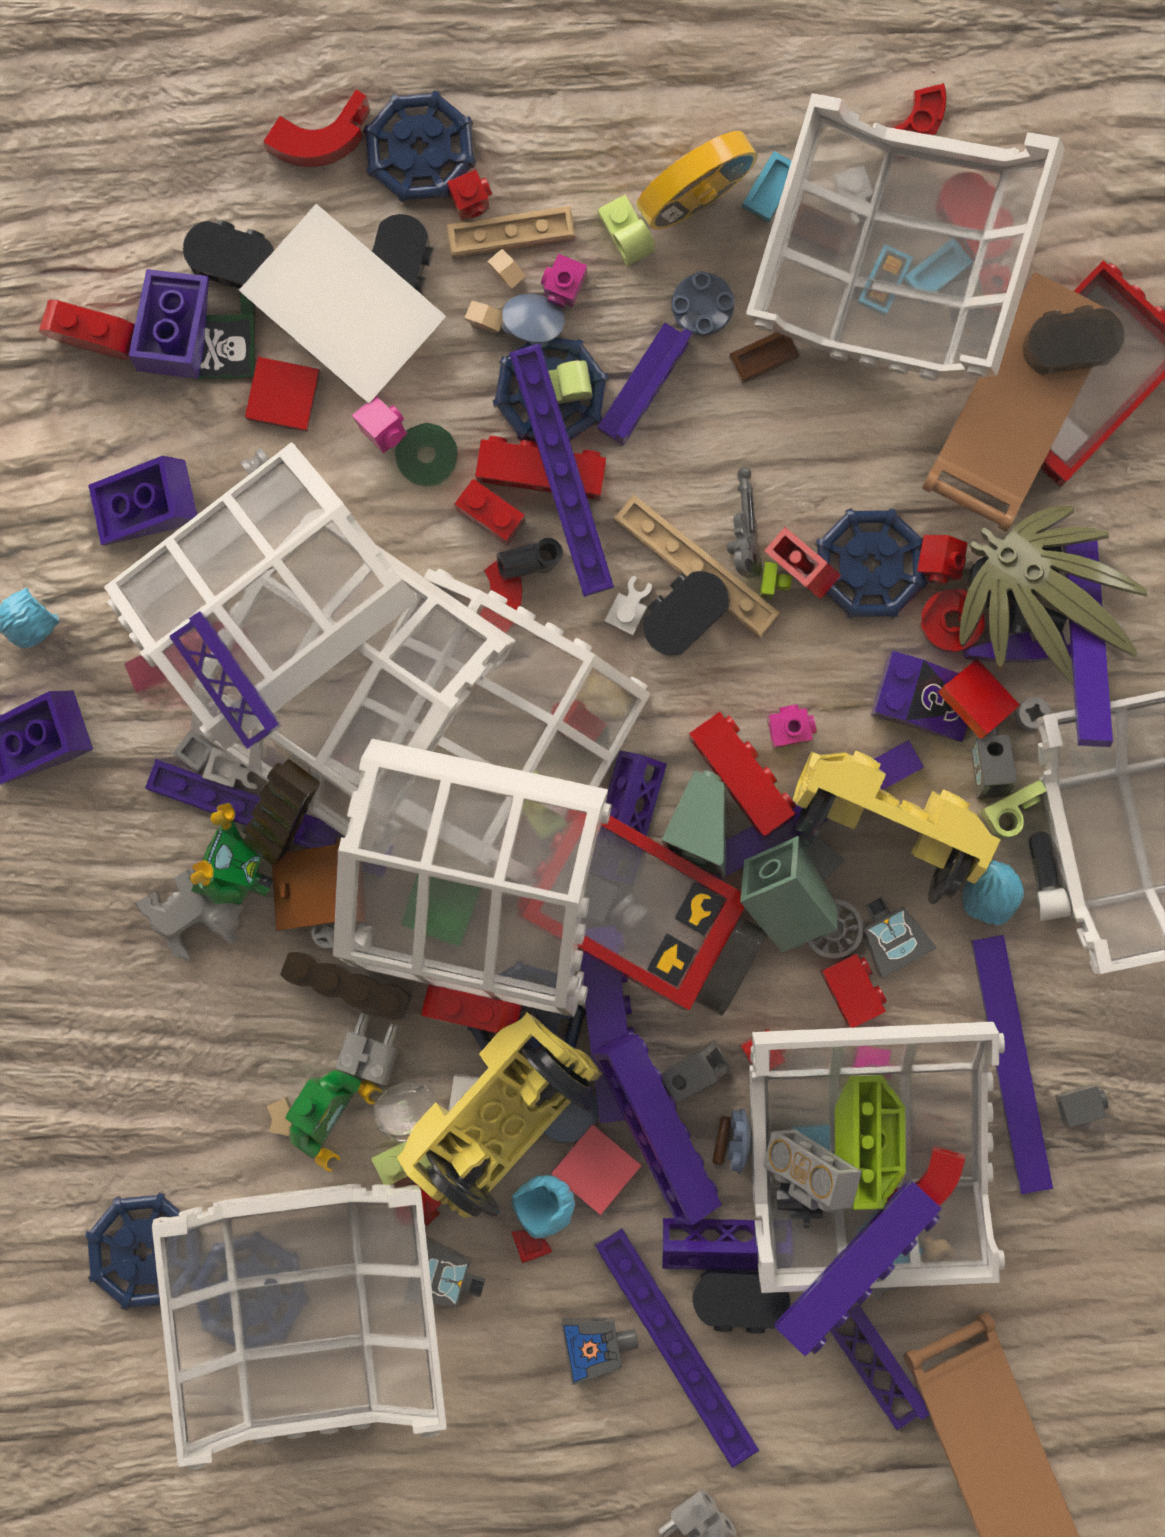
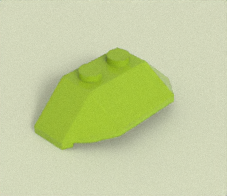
[835,1075,906,1210]

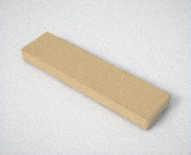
[447,206,575,258]

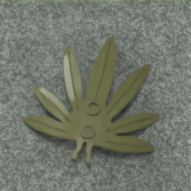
[960,506,1148,685]

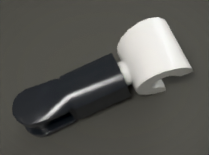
[1029,831,1071,921]

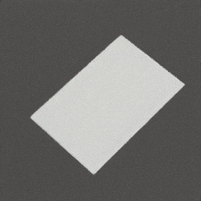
[239,204,446,403]

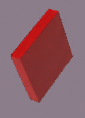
[245,357,320,432]
[938,659,1020,740]

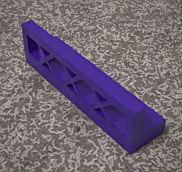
[597,323,692,446]
[169,611,282,749]
[588,750,667,886]
[662,1218,793,1271]
[830,1303,929,1431]

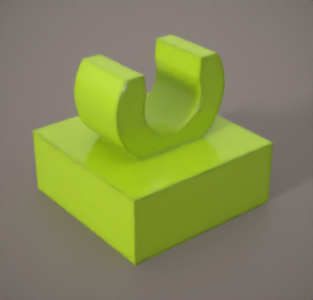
[760,562,792,599]

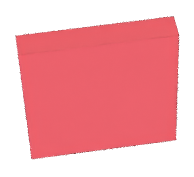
[551,1124,642,1215]

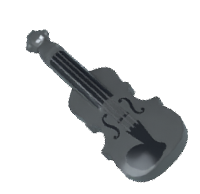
[727,467,762,578]

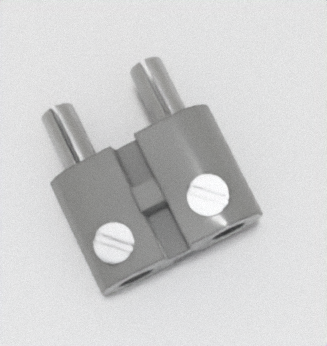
[335,1012,400,1085]
[659,1489,737,1537]

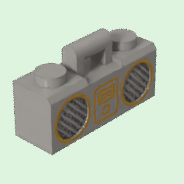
[764,1130,862,1212]

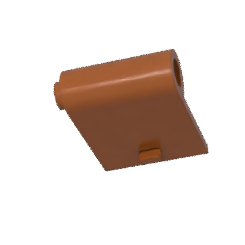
[272,838,368,931]

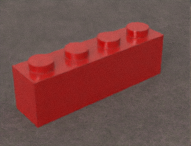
[475,436,606,500]
[689,711,796,841]

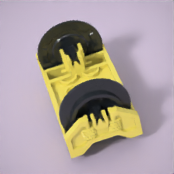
[792,751,1001,904]
[397,1012,603,1218]

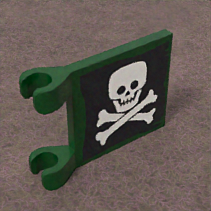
[193,293,255,379]

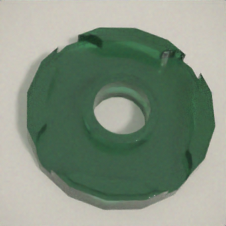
[395,423,458,487]

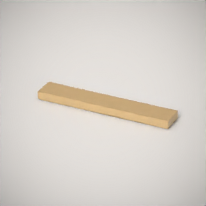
[614,494,781,638]

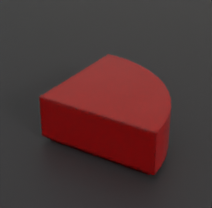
[511,1230,552,1263]

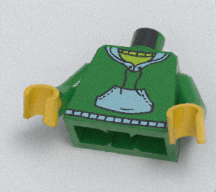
[190,803,273,904]
[285,1070,382,1172]

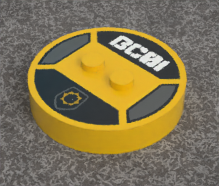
[637,131,758,230]

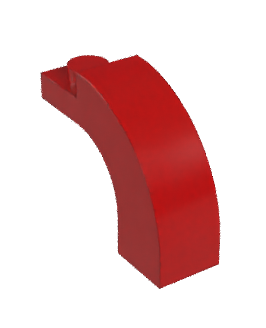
[263,89,370,167]
[887,1146,965,1206]

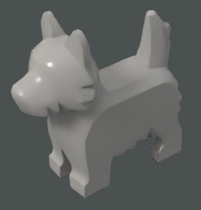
[135,868,243,961]

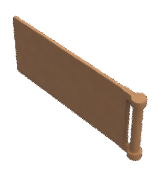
[921,273,1118,532]
[903,1312,1079,1537]

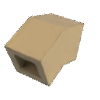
[487,249,526,289]
[465,300,503,334]
[267,1097,292,1136]

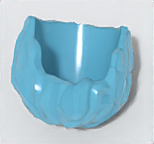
[0,588,60,648]
[962,860,1024,926]
[511,1175,575,1239]

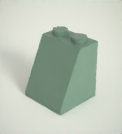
[662,770,727,879]
[740,836,838,953]

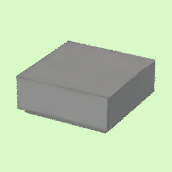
[172,728,216,773]

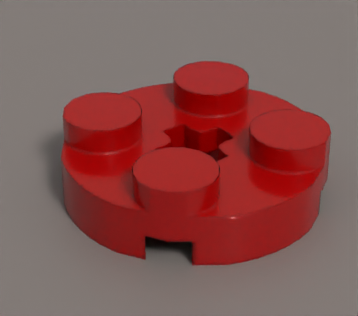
[920,589,985,653]

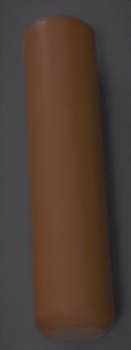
[712,1116,731,1165]

